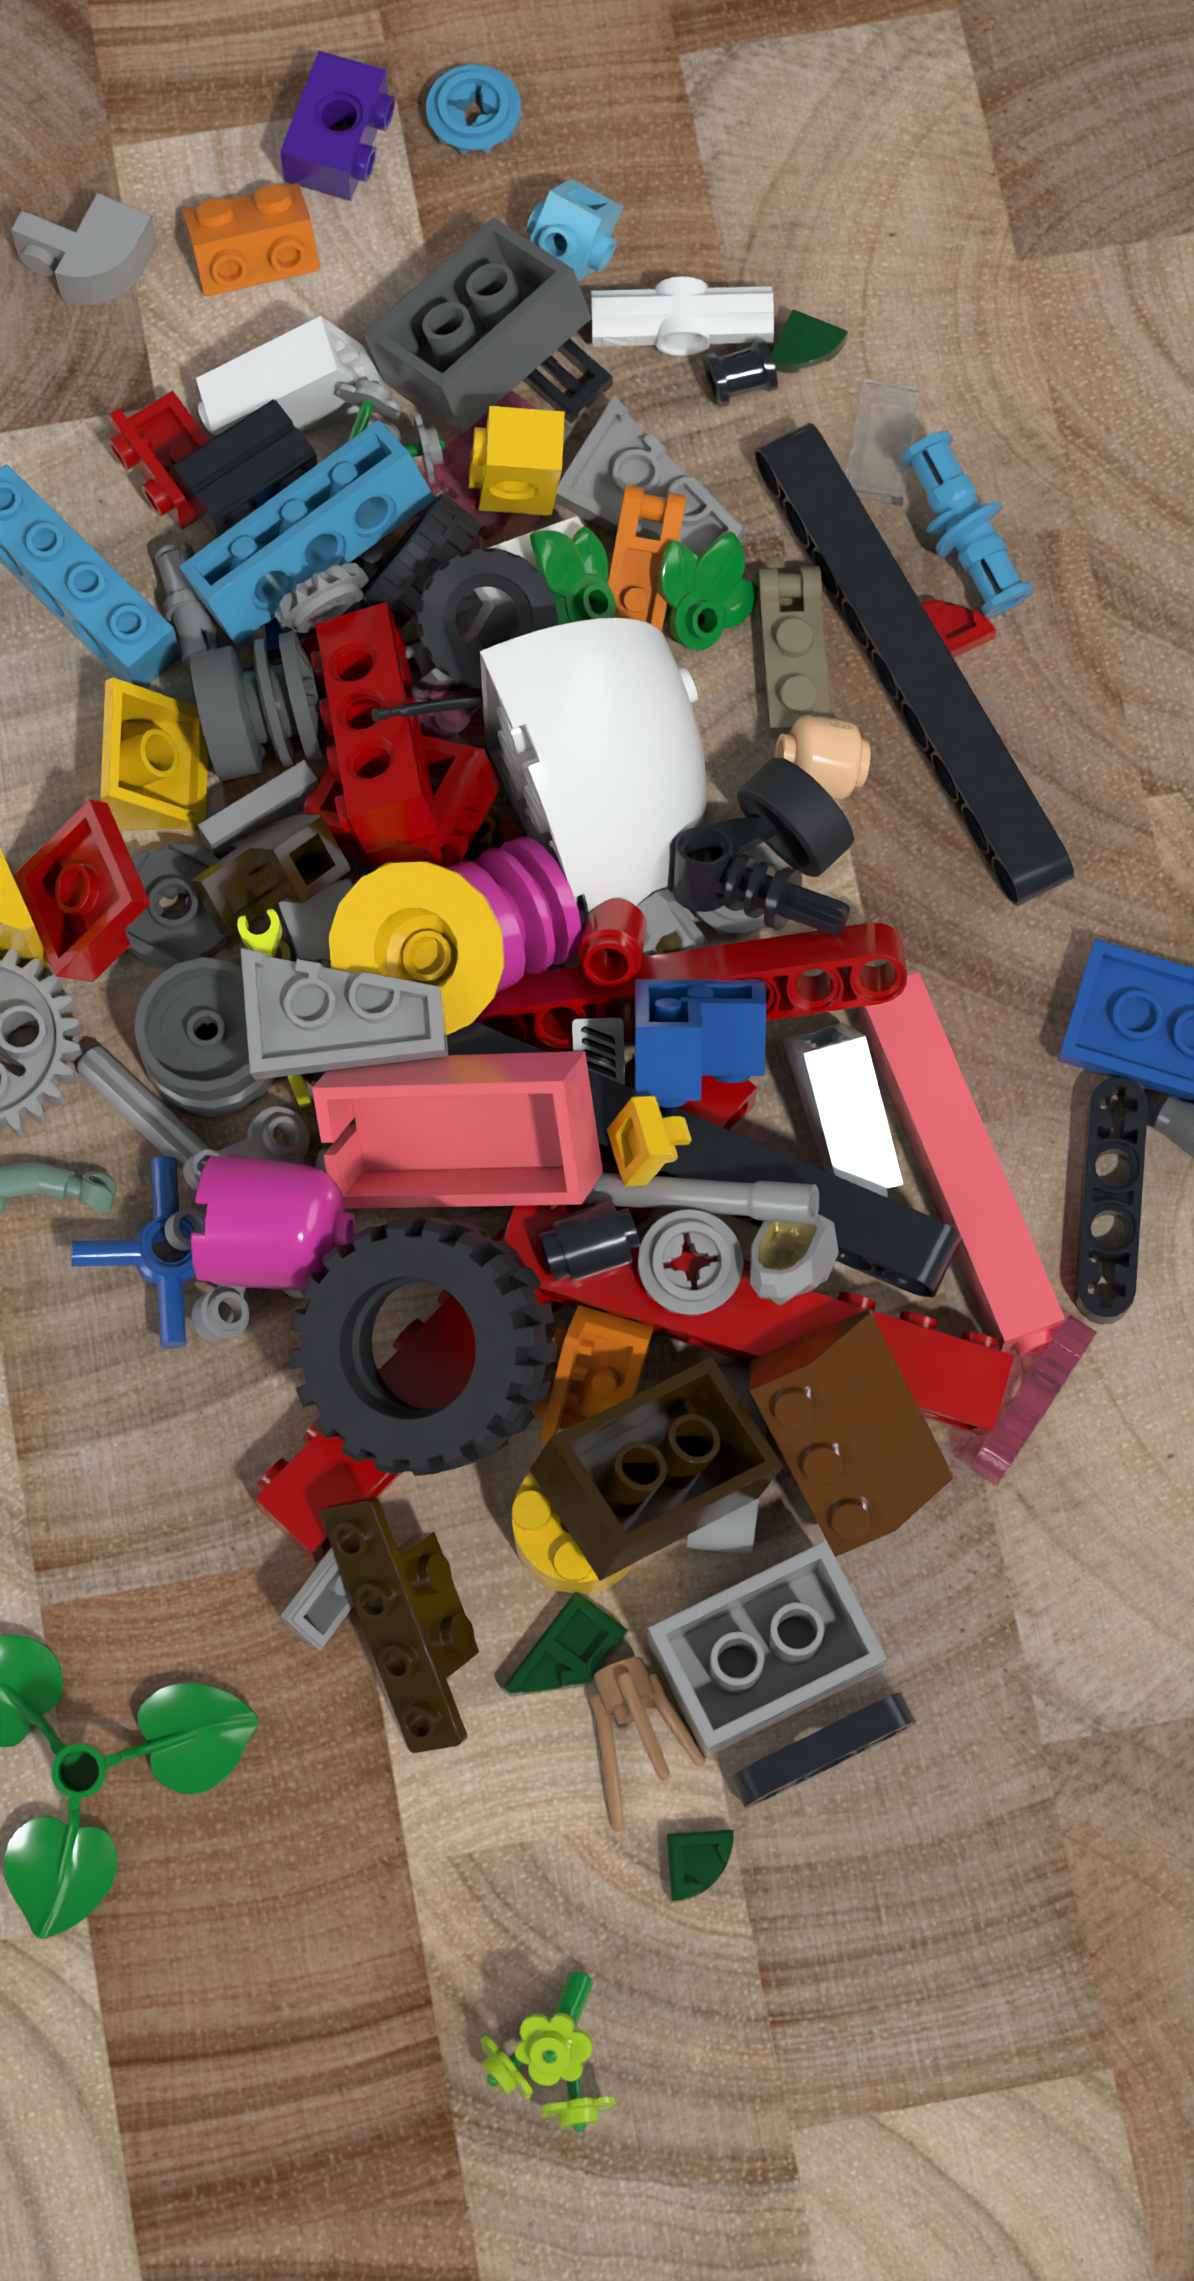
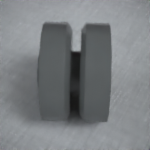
[134,957,276,1118]

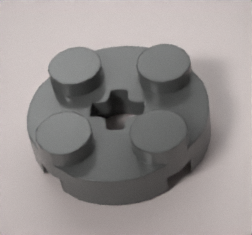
[125,843,231,969]

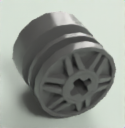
[190,631,325,781]

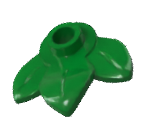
[530,526,616,625]
[659,531,758,650]

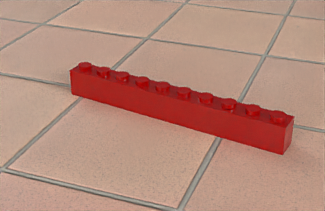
[255,1076,757,1563]

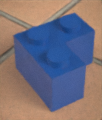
[635,979,766,1108]

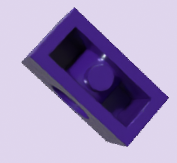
[280,51,395,201]

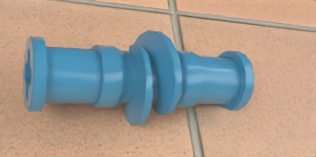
[901,430,1034,618]

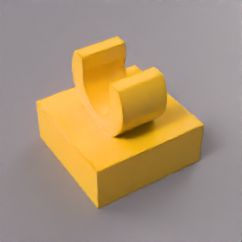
[607,1096,692,1187]

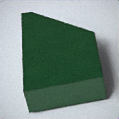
[502,1592,628,1697]

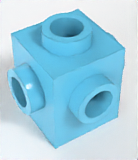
[526,179,623,281]

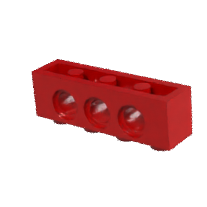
[311,602,440,854]

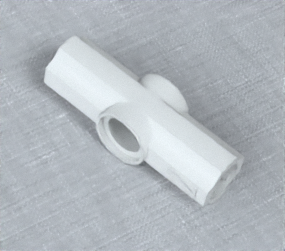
[591,277,774,356]

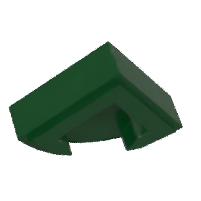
[771,309,848,373]
[667,1829,734,1904]

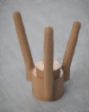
[589,1657,706,1831]

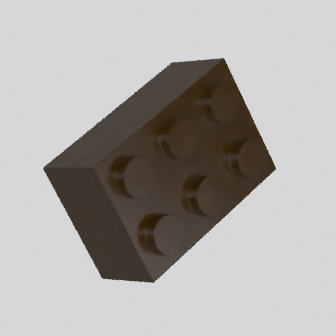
[529,1357,784,1581]

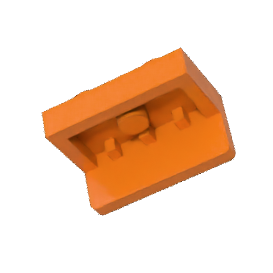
[183,183,320,296]
[534,1305,654,1445]

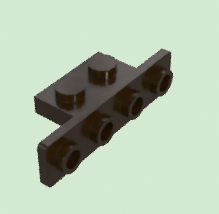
[320,1496,480,1753]

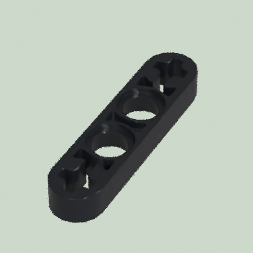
[1074,1077,1148,1325]

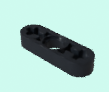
[730,1692,916,1809]

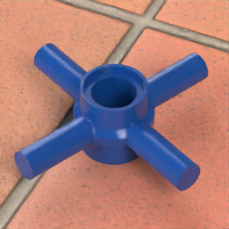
[70,1156,195,1348]

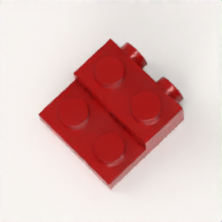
[14,799,151,982]

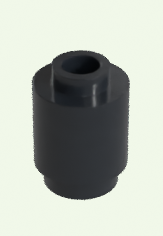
[537,1200,640,1283]

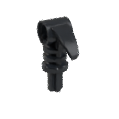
[673,817,850,936]

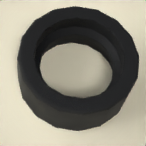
[737,757,854,877]

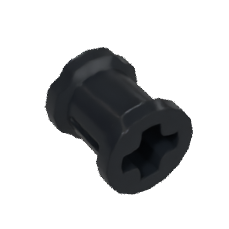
[703,338,778,408]

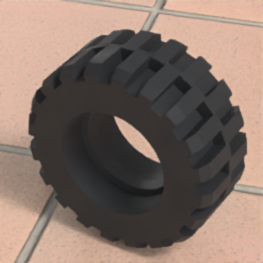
[288,1218,557,1476]

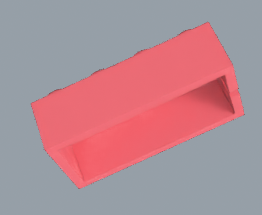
[312,1051,603,1209]

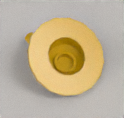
[329,861,505,1035]

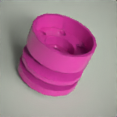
[447,836,582,993]

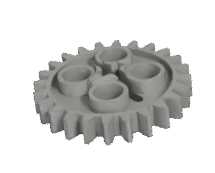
[0,949,83,1138]

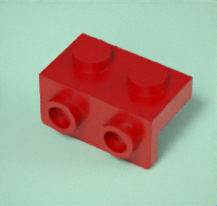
[107,390,210,530]

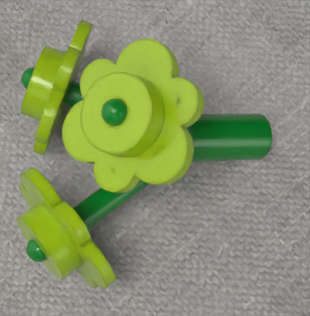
[480,1971,616,2132]

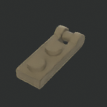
[758,566,831,737]

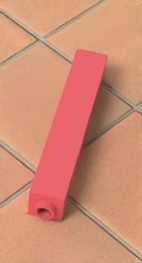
[856,971,1065,1357]

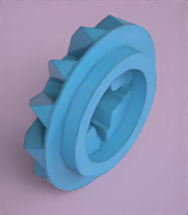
[426,65,521,156]

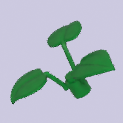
[0,1635,259,1939]

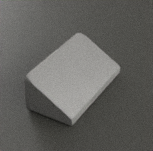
[280,1542,398,1651]

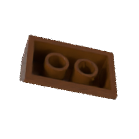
[750,1308,953,1557]

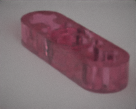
[969,1315,1098,1487]

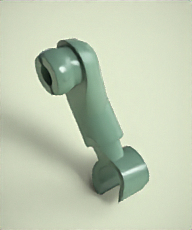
[0,1161,116,1214]

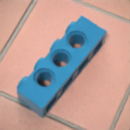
[179,420,435,646]
[0,464,181,688]

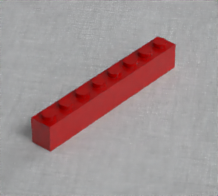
[500,1205,1015,1435]

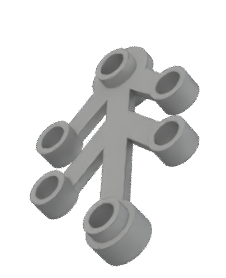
[165,1106,310,1343]

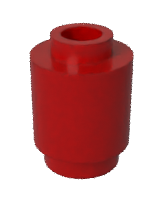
[578,898,647,987]

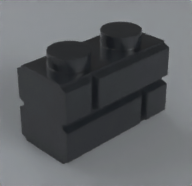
[172,399,317,539]

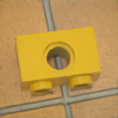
[468,406,565,516]

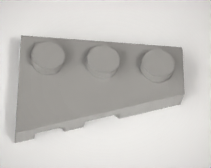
[555,395,743,557]
[241,948,449,1080]

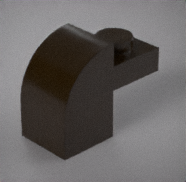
[190,814,351,935]

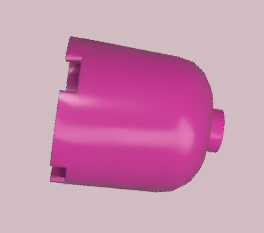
[191,1154,355,1290]

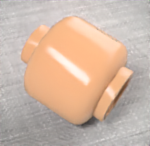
[774,715,871,801]

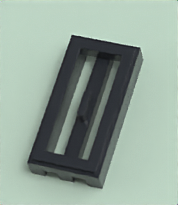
[523,338,613,424]

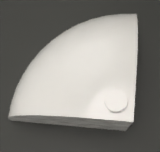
[480,618,707,929]

